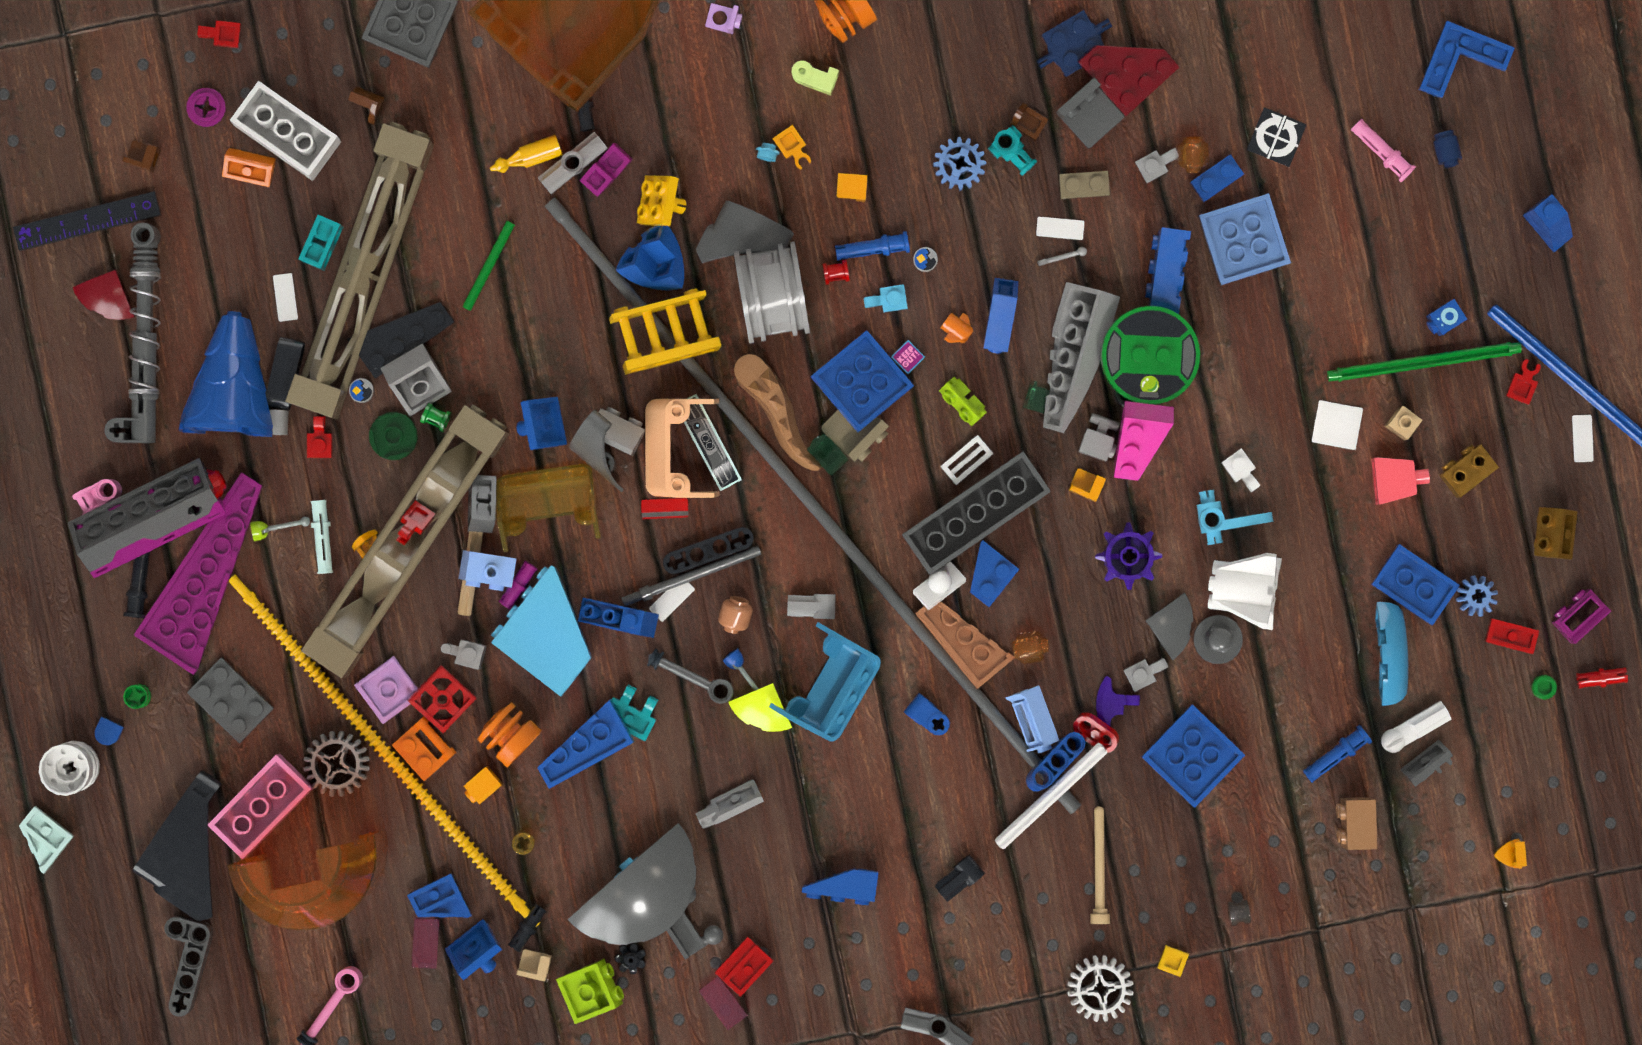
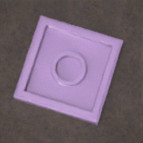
[354,656,423,724]

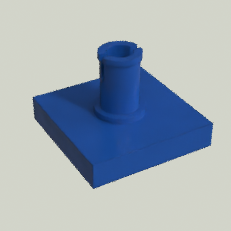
[516,397,567,450]
[445,919,502,980]

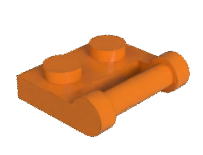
[392,717,457,781]

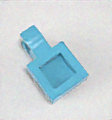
[864,284,908,313]

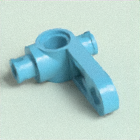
[1196,490,1274,545]

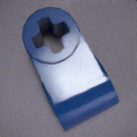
[903,693,950,735]

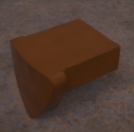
[348,87,385,125]
[1010,103,1048,141]

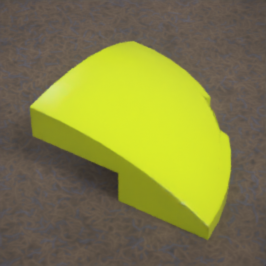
[728,683,792,732]

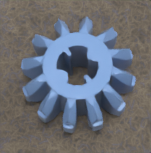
[1456,576,1498,617]

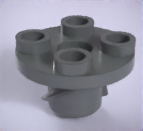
[1193,615,1243,664]

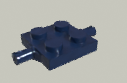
[1036,10,1112,77]

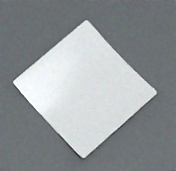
[1312,400,1363,450]

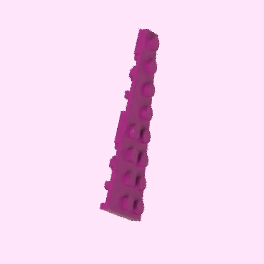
[134,472,263,675]

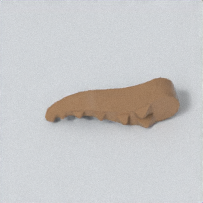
[734,354,822,471]

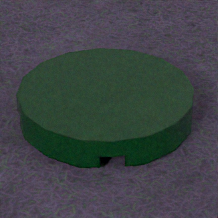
[369,412,418,460]

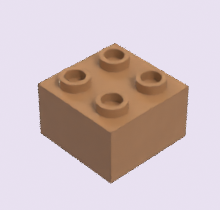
[1336,797,1377,850]

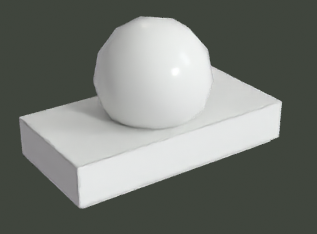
[913,561,966,610]

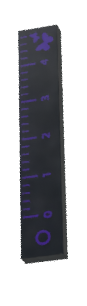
[13,191,162,251]

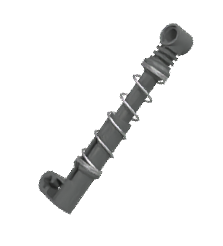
[104,222,161,443]

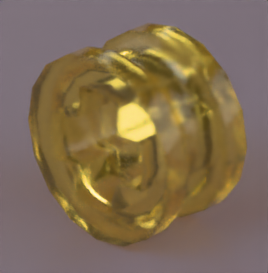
[512,832,535,855]

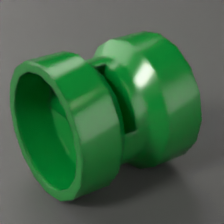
[123,684,152,709]

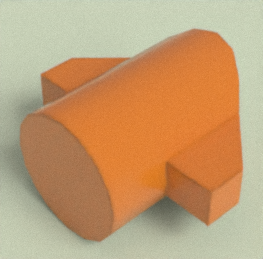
[940,313,973,343]

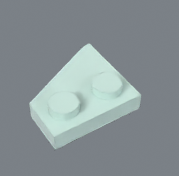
[19,806,74,874]

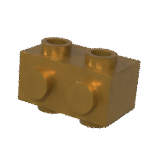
[1439,444,1499,498]
[1534,507,1578,560]

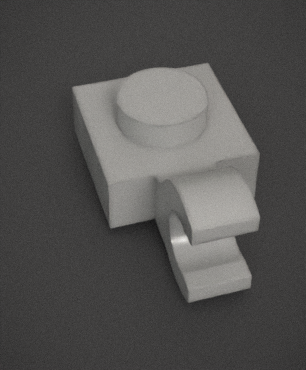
[1135,148,1180,184]
[1123,658,1168,692]

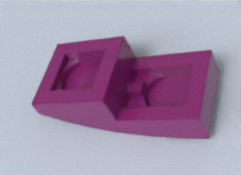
[580,143,633,197]

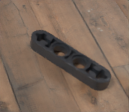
[663,527,754,574]

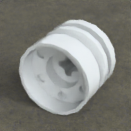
[39,741,100,796]

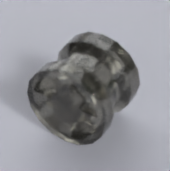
[1227,899,1251,926]

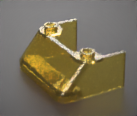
[496,464,601,552]

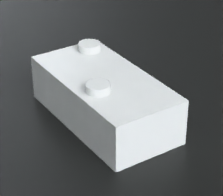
[230,81,341,181]

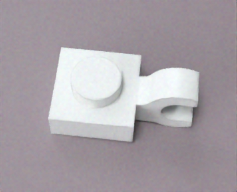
[1221,448,1260,492]

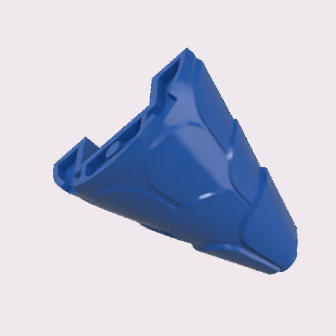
[179,311,273,437]

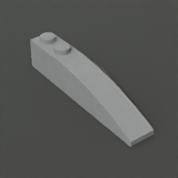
[1043,282,1120,433]

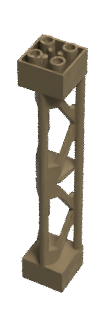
[285,122,434,420]

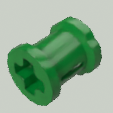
[420,403,452,432]

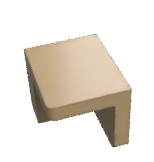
[516,949,552,982]

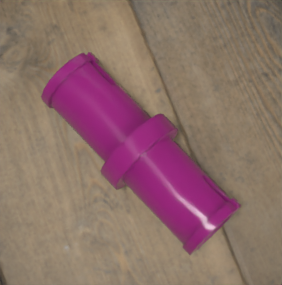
[498,561,538,610]

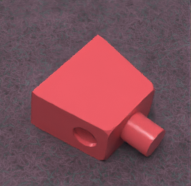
[1371,458,1430,505]

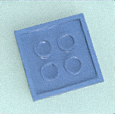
[1198,193,1291,286]

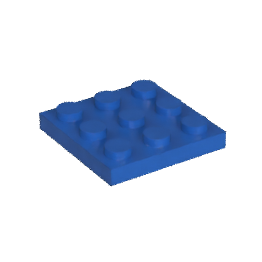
[811,330,914,433]
[1141,704,1245,808]

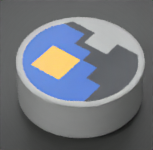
[913,247,938,272]
[349,378,374,403]

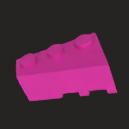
[1114,401,1174,481]

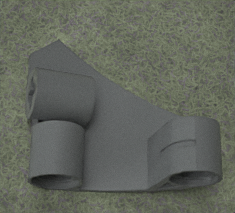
[696,201,794,263]
[569,410,624,492]

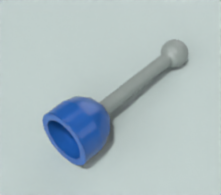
[722,648,759,691]

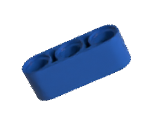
[1026,732,1085,792]

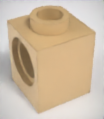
[1384,406,1422,441]

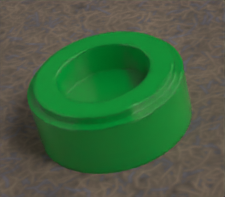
[1531,675,1557,700]

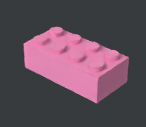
[208,754,314,859]

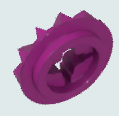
[186,88,226,127]

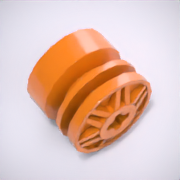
[814,0,877,43]
[477,702,542,768]

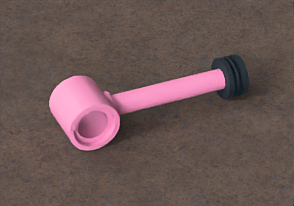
[296,966,363,1045]

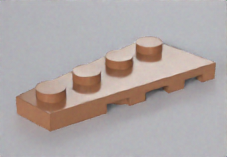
[915,601,1015,689]

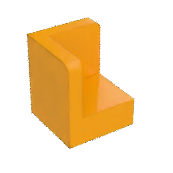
[837,173,867,202]
[1068,468,1106,502]

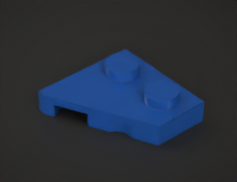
[970,540,1019,607]
[407,873,472,918]

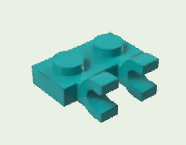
[612,684,659,741]

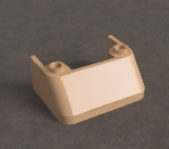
[645,399,719,498]

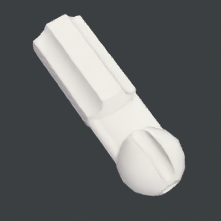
[1381,701,1451,753]

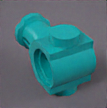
[987,125,1038,176]

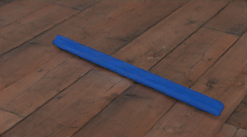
[1487,304,1642,447]

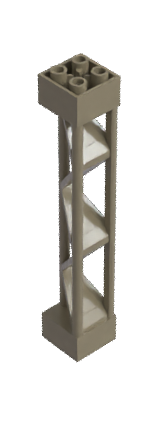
[301,404,509,678]

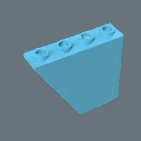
[491,565,592,697]

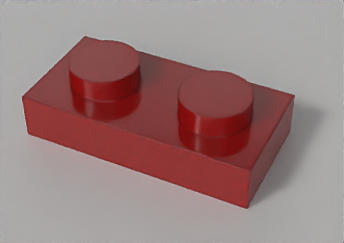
[1485,618,1539,654]

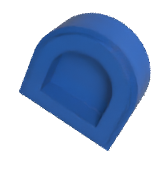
[95,717,124,745]

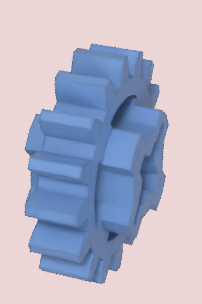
[933,137,986,191]

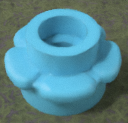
[756,143,780,162]

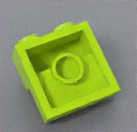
[556,959,624,1024]

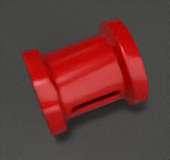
[822,260,850,285]

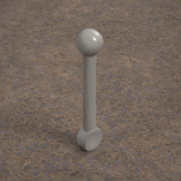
[1037,247,1087,266]

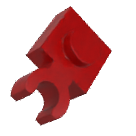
[1505,359,1541,405]

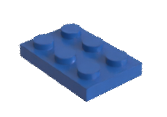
[1371,544,1460,626]

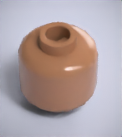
[718,596,753,634]

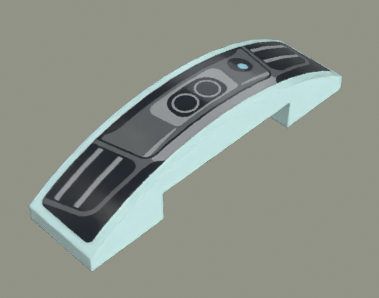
[684,394,742,491]

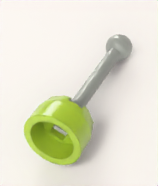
[250,517,310,541]

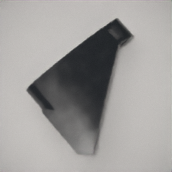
[132,770,222,921]

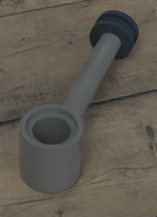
[647,648,734,704]

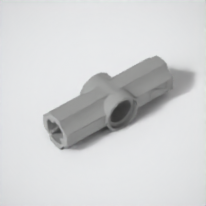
[538,132,608,194]

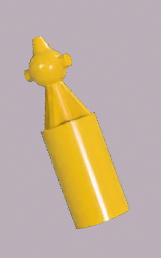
[490,135,563,173]

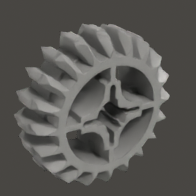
[304,731,370,797]

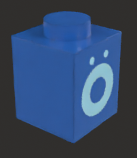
[1426,299,1467,336]

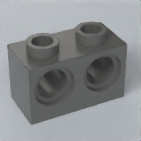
[468,475,496,533]

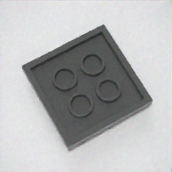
[362,0,458,68]

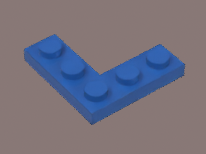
[1419,21,1515,98]

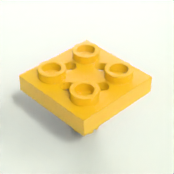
[637,175,686,226]

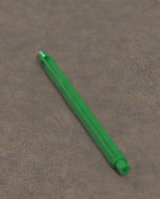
[1327,342,1522,382]

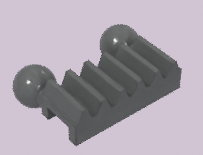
[666,888,723,960]

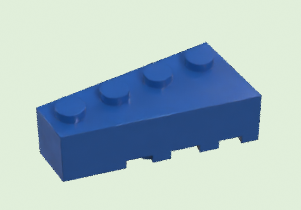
[1145,227,1191,314]

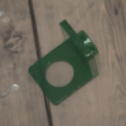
[1022,381,1050,414]

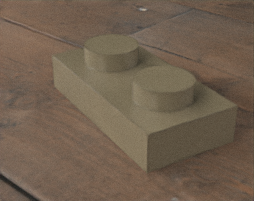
[1059,171,1110,199]

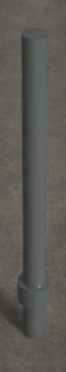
[621,546,762,606]

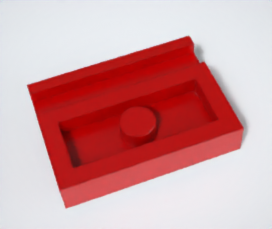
[715,936,774,997]

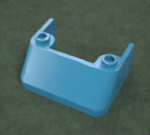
[769,622,881,741]

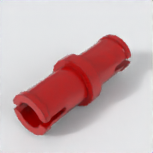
[1576,667,1628,689]

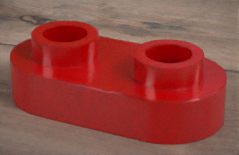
[1073,712,1119,753]

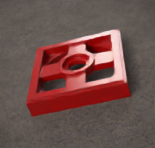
[407,665,477,733]

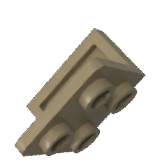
[822,410,889,462]

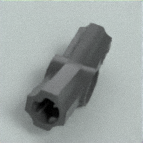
[900,1007,974,1045]

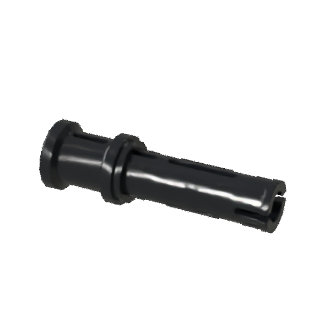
[123,552,150,619]

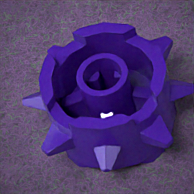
[1095,523,1162,590]

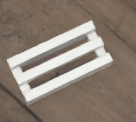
[940,435,993,485]

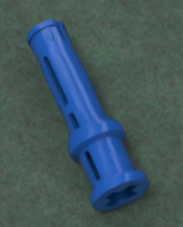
[835,231,910,261]
[1302,725,1372,783]

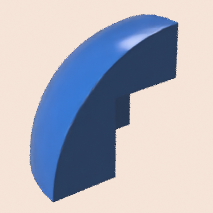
[616,226,684,290]

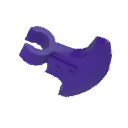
[1096,676,1140,727]

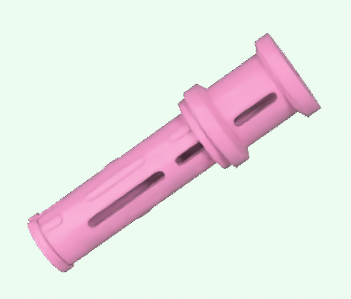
[1351,119,1416,182]

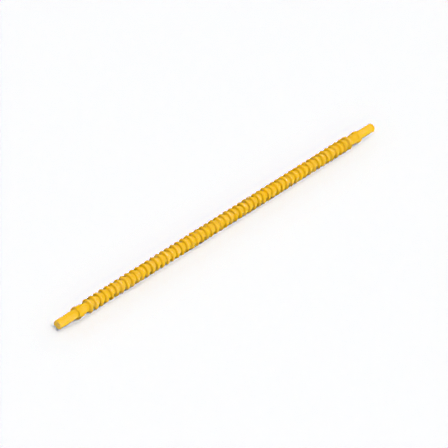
[229,574,541,927]

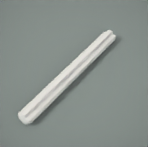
[995,743,1107,849]

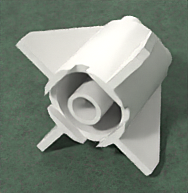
[1208,553,1282,630]

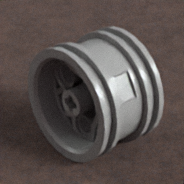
[734,241,810,344]

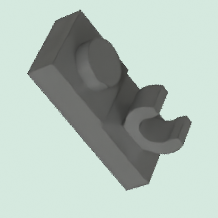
[1400,740,1453,787]

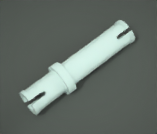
[311,500,333,574]

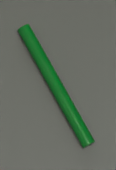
[462,221,515,311]

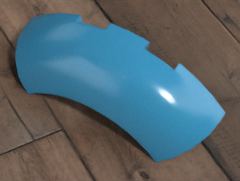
[1375,602,1408,706]

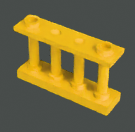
[609,289,721,375]

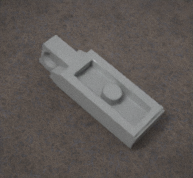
[696,780,764,829]

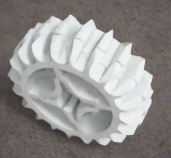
[1067,955,1133,1022]

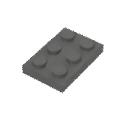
[187,657,274,744]

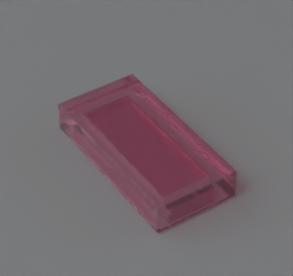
[412,918,440,969]
[699,976,747,1030]

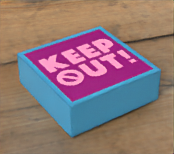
[891,340,925,374]

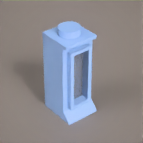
[1006,686,1059,753]

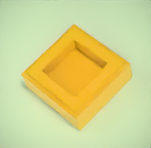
[1157,945,1189,977]

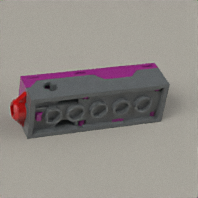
[68,458,227,578]

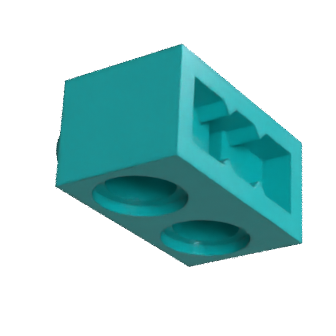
[298,215,344,271]

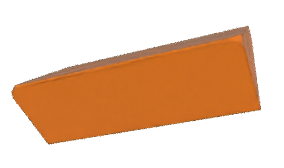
[222,148,276,187]

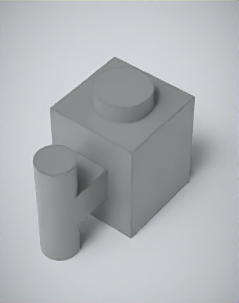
[1078,413,1120,462]
[441,639,487,670]

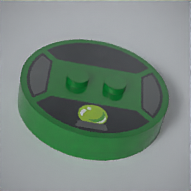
[1100,306,1200,404]

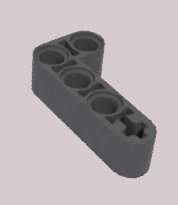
[164,915,214,1017]

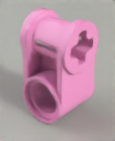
[72,479,122,515]

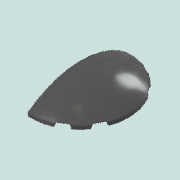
[568,823,696,945]

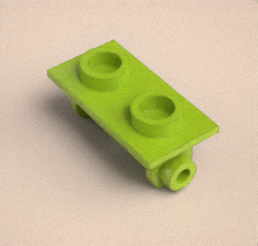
[939,377,987,426]

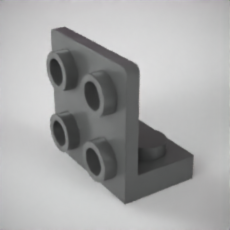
[1056,77,1124,149]

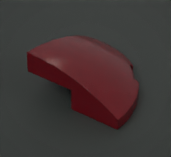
[72,270,135,320]

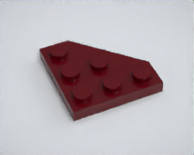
[1077,45,1180,116]

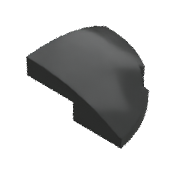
[1145,593,1193,660]

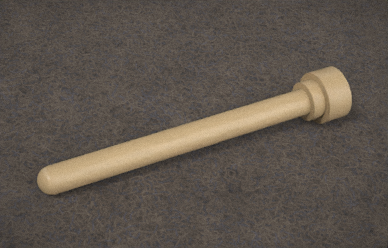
[1090,806,1110,924]

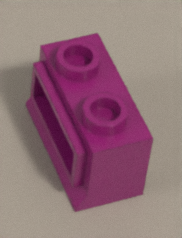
[1551,589,1611,644]

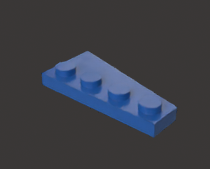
[537,699,635,789]

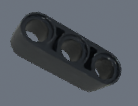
[266,337,305,411]

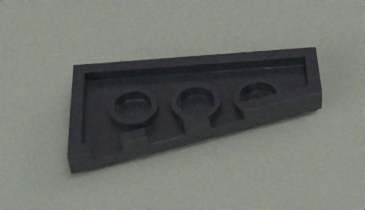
[347,302,455,379]

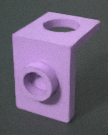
[705,3,743,34]

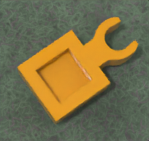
[772,125,811,170]

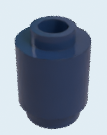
[1433,130,1462,168]

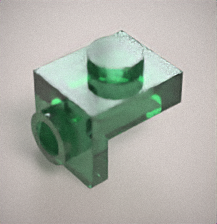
[807,434,849,476]

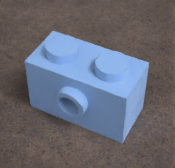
[458,550,516,591]

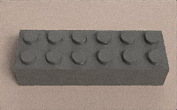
[902,452,1051,575]

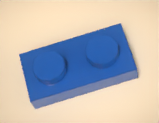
[1190,154,1244,203]

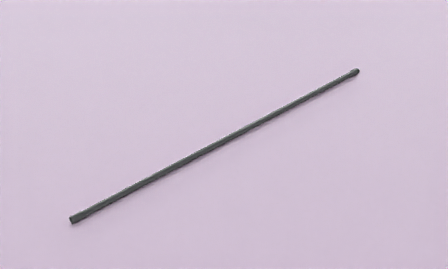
[545,197,1081,815]

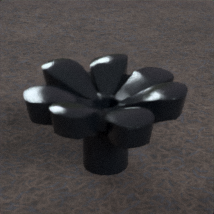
[614,943,646,975]

